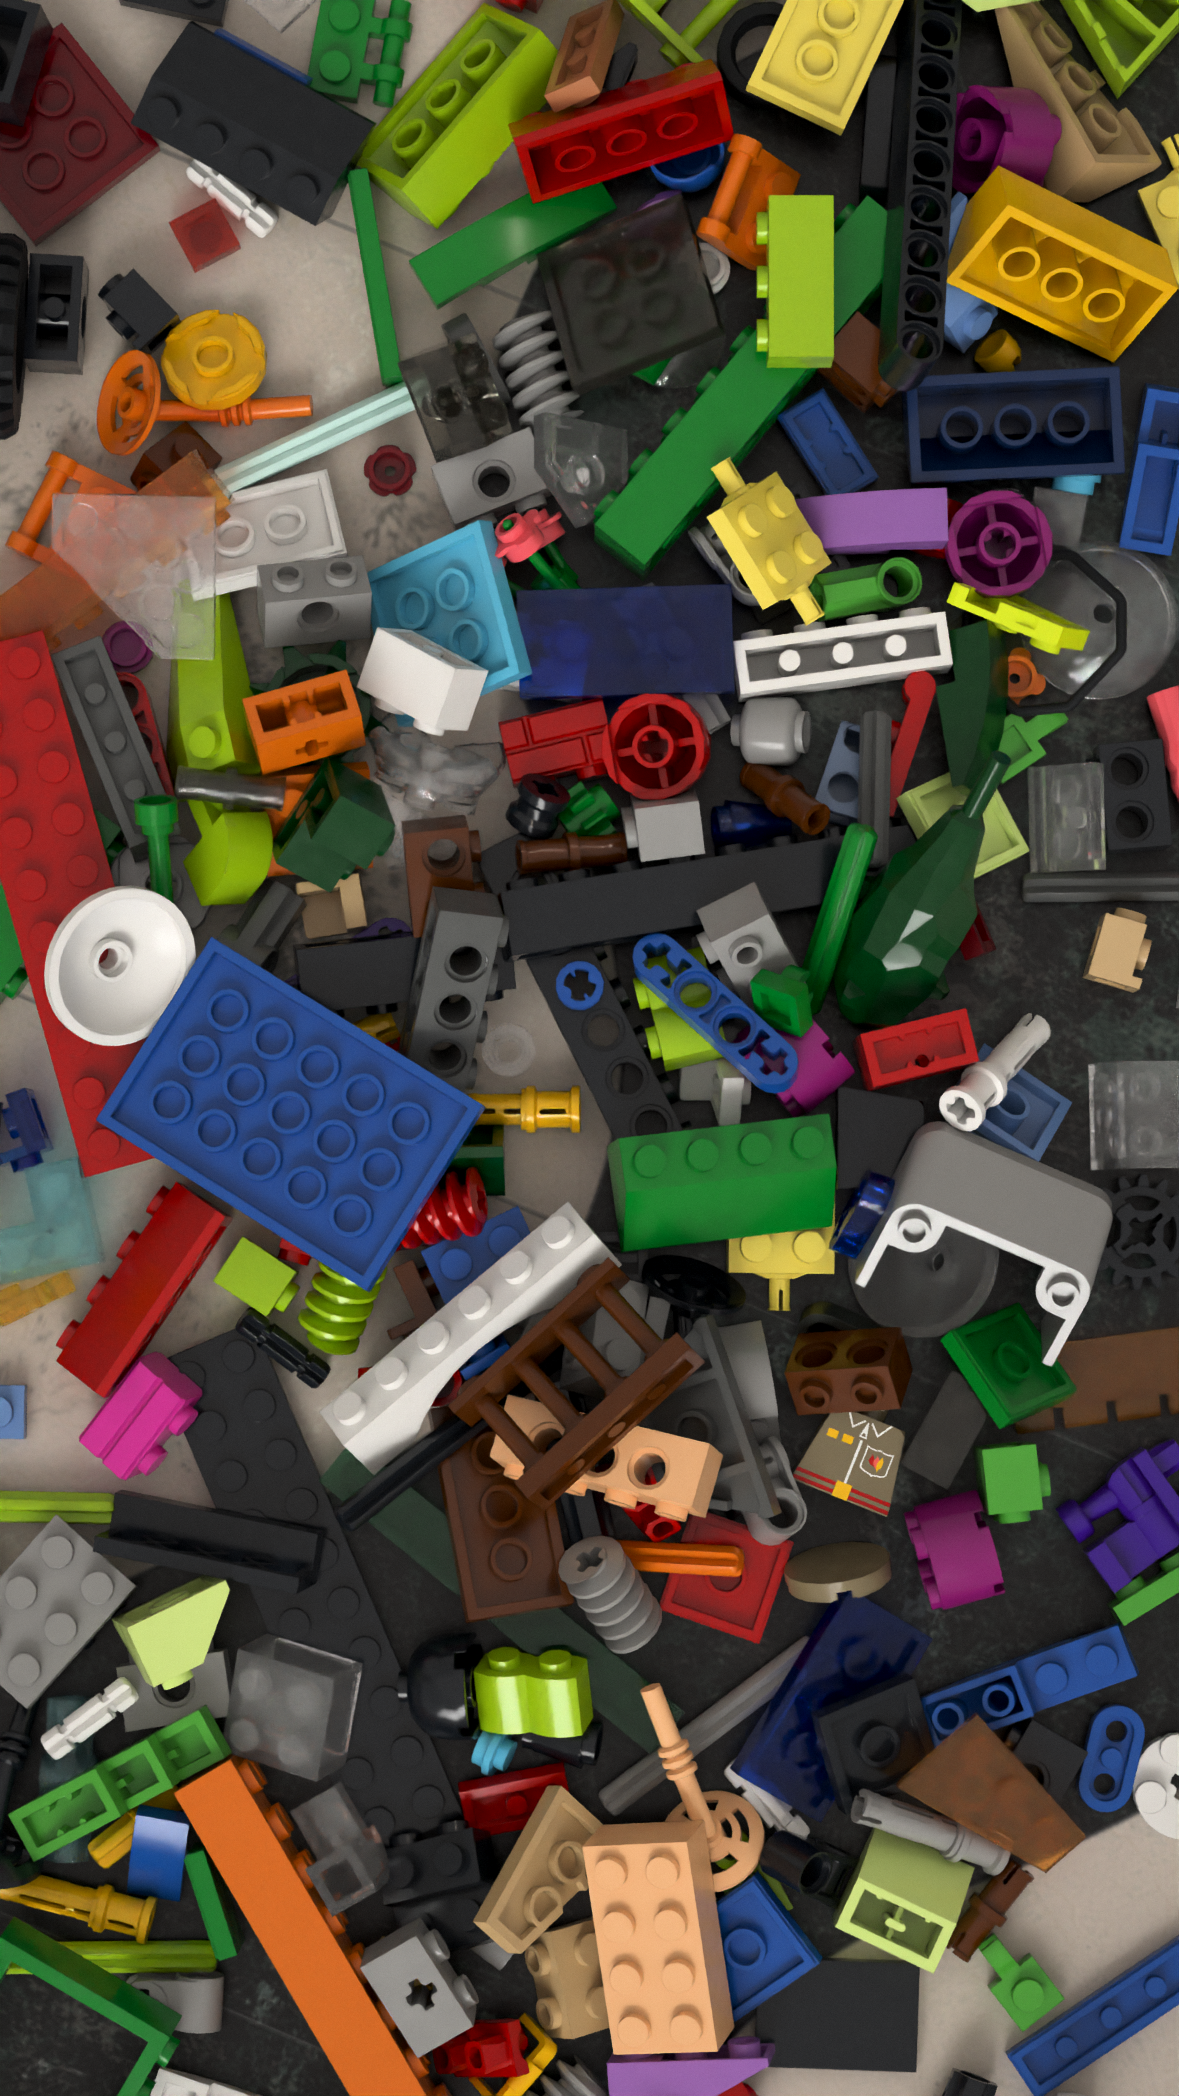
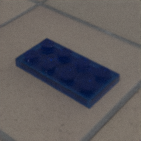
[516,584,735,700]
[730,1590,933,1823]

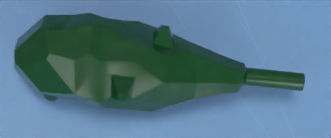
[833,750,1011,1029]

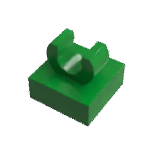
[750,964,813,1038]

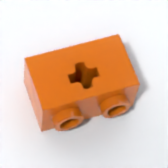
[242,669,366,775]

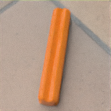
[616,1540,745,1577]

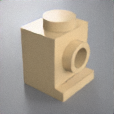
[1082,907,1152,993]

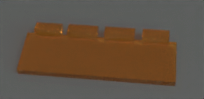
[1015,1327,1179,1435]

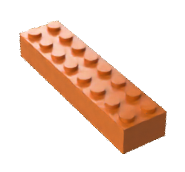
[174,1749,452,2096]

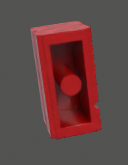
[498,697,608,789]

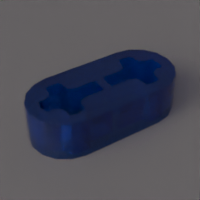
[829,1169,895,1260]

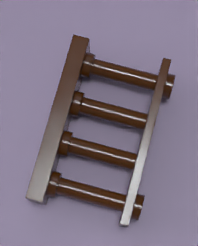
[448,1257,705,1511]

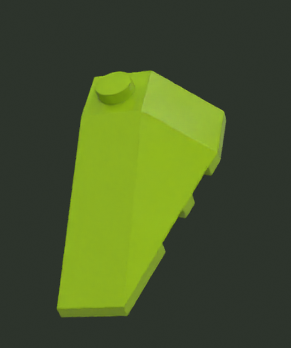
[166,580,261,803]

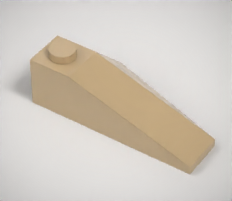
[995,1,1162,202]

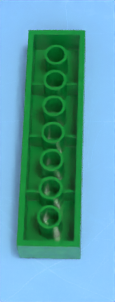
[593,195,887,581]

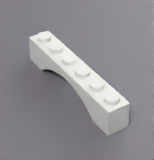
[320,1202,622,1475]

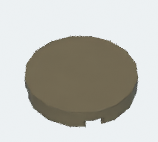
[784,1541,892,1603]

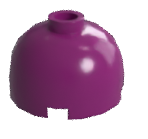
[945,490,1053,598]

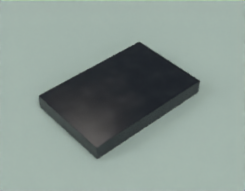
[755,1958,920,2072]

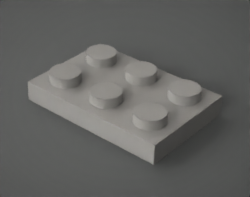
[0,1514,138,1709]

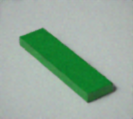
[347,168,403,389]

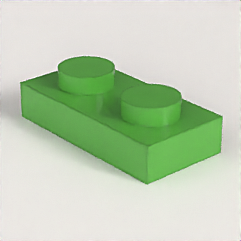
[1107,1549,1179,1626]

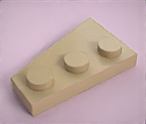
[473,1786,603,1954]

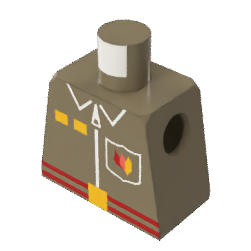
[791,1410,905,1517]

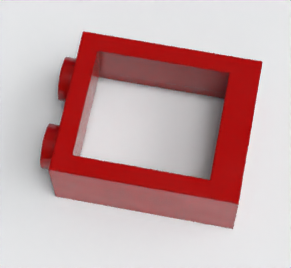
[852,1008,979,1091]

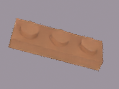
[544,0,625,113]

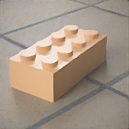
[582,1820,734,2055]

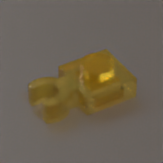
[0,1271,77,1329]

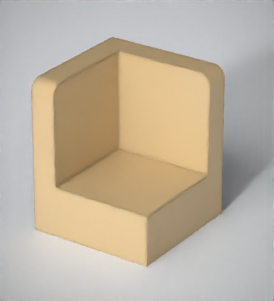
[295,873,369,940]

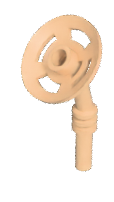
[640,1683,765,1892]

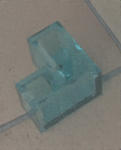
[0,1157,106,1286]

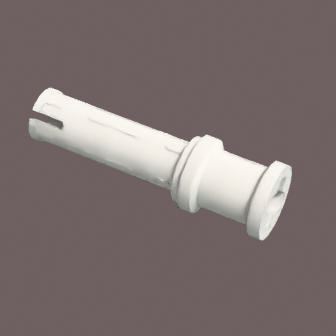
[939,1013,1051,1131]

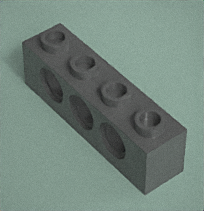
[397,886,509,1094]

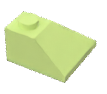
[112,1575,230,1690]

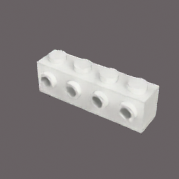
[731,607,953,702]

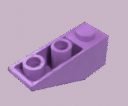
[607,2036,775,2096]

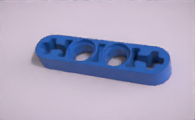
[632,933,799,1094]

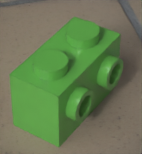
[972,1441,1051,1524]

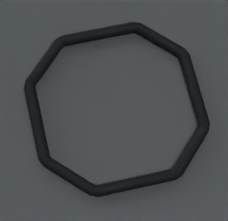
[962,549,1127,717]

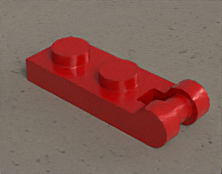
[889,671,936,819]

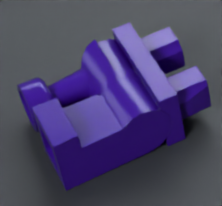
[1055,1438,1179,1593]

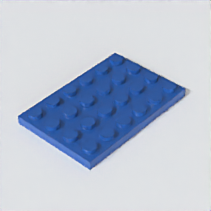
[96,937,486,1292]

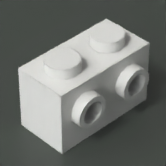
[357,627,488,736]

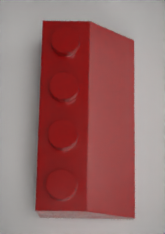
[508,58,734,204]
[56,1182,233,1398]

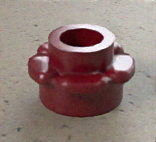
[364,445,416,497]

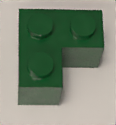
[272,757,395,893]

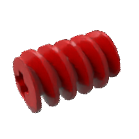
[395,1167,488,1252]

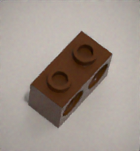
[817,311,897,414]
[401,815,485,938]
[785,1327,913,1415]

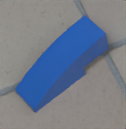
[1118,383,1179,556]

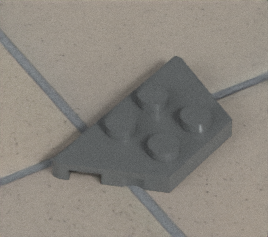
[637,1314,782,1518]

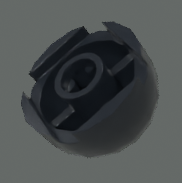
[397,1632,483,1741]

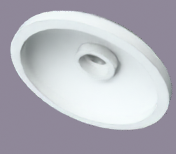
[44,886,196,1046]

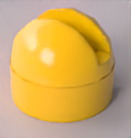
[975,329,1022,373]

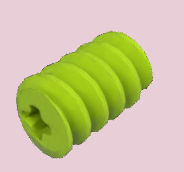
[297,1256,393,1355]

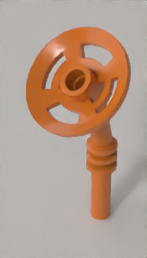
[97,350,314,456]

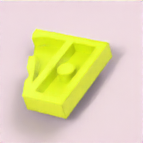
[947,582,1090,655]

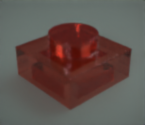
[168,198,241,273]

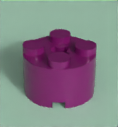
[952,85,1062,194]
[731,1019,855,1118]
[903,1489,1005,1610]

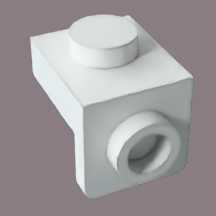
[678,1058,751,1126]

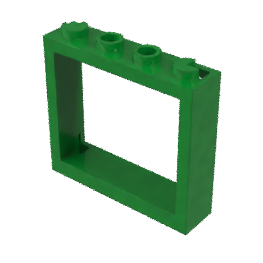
[0,1917,182,2096]

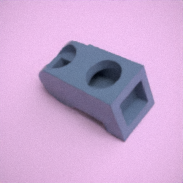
[815,720,860,827]

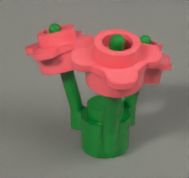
[495,508,586,620]

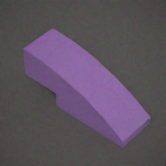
[795,488,949,555]

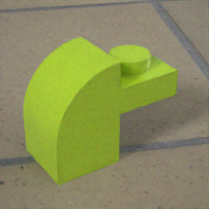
[183,780,273,906]

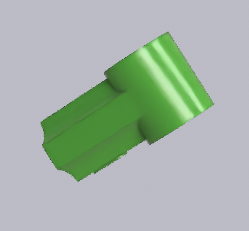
[810,557,922,622]

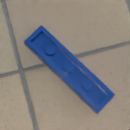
[1005,1935,1179,2096]

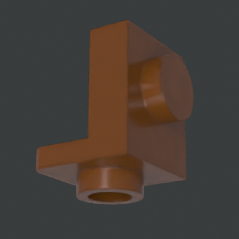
[130,421,222,515]
[387,1259,440,1340]

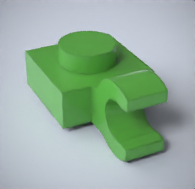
[998,702,1069,785]
[979,1933,1065,2032]

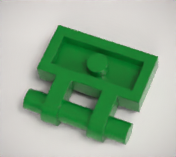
[307,0,413,108]

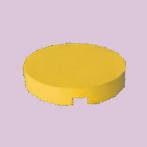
[161,310,267,410]

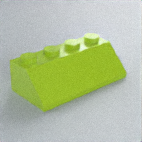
[355,3,558,229]

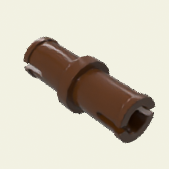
[740,762,830,835]
[515,832,627,875]
[946,1857,1035,1963]

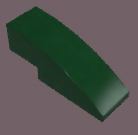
[936,620,1009,797]

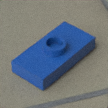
[777,388,879,495]

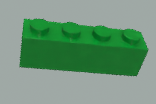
[607,1114,837,1253]

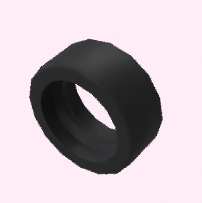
[716,2,784,110]

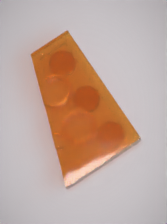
[896,1712,1086,1873]

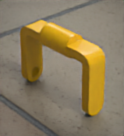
[468,2012,557,2096]

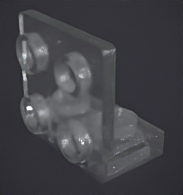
[1088,1061,1179,1170]

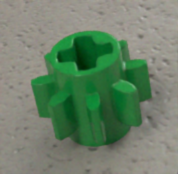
[557,781,621,836]

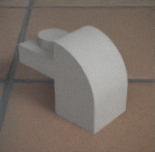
[718,1320,781,1446]

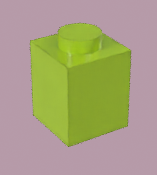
[213,1236,301,1317]

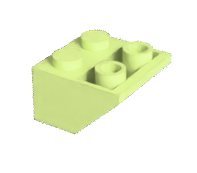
[831,1827,975,1974]

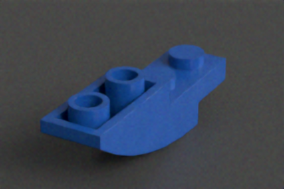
[920,1622,1139,1751]

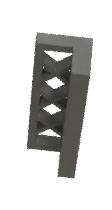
[50,635,181,863]

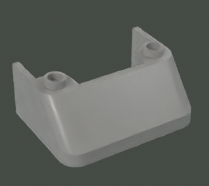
[855,1121,1113,1367]

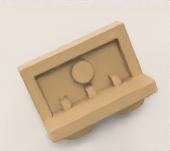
[525,1916,610,2039]

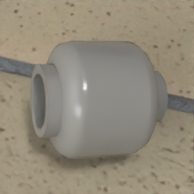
[730,697,811,766]

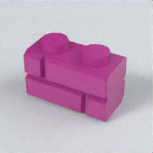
[78,1351,203,1480]

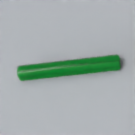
[802,822,878,1015]

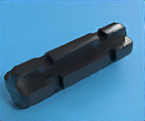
[235,1307,331,1389]

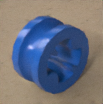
[556,961,604,1011]

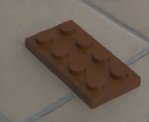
[428,1392,574,1623]

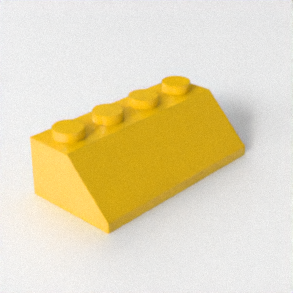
[947,166,1178,363]

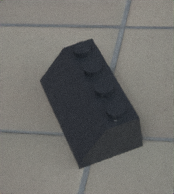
[131,21,376,226]

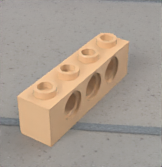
[489,1395,723,1522]

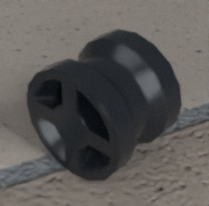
[505,773,571,839]

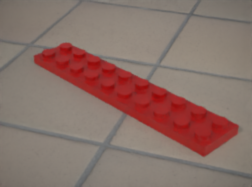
[0,630,155,1177]

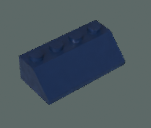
[901,366,1125,484]

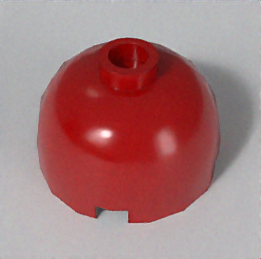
[602,693,711,800]

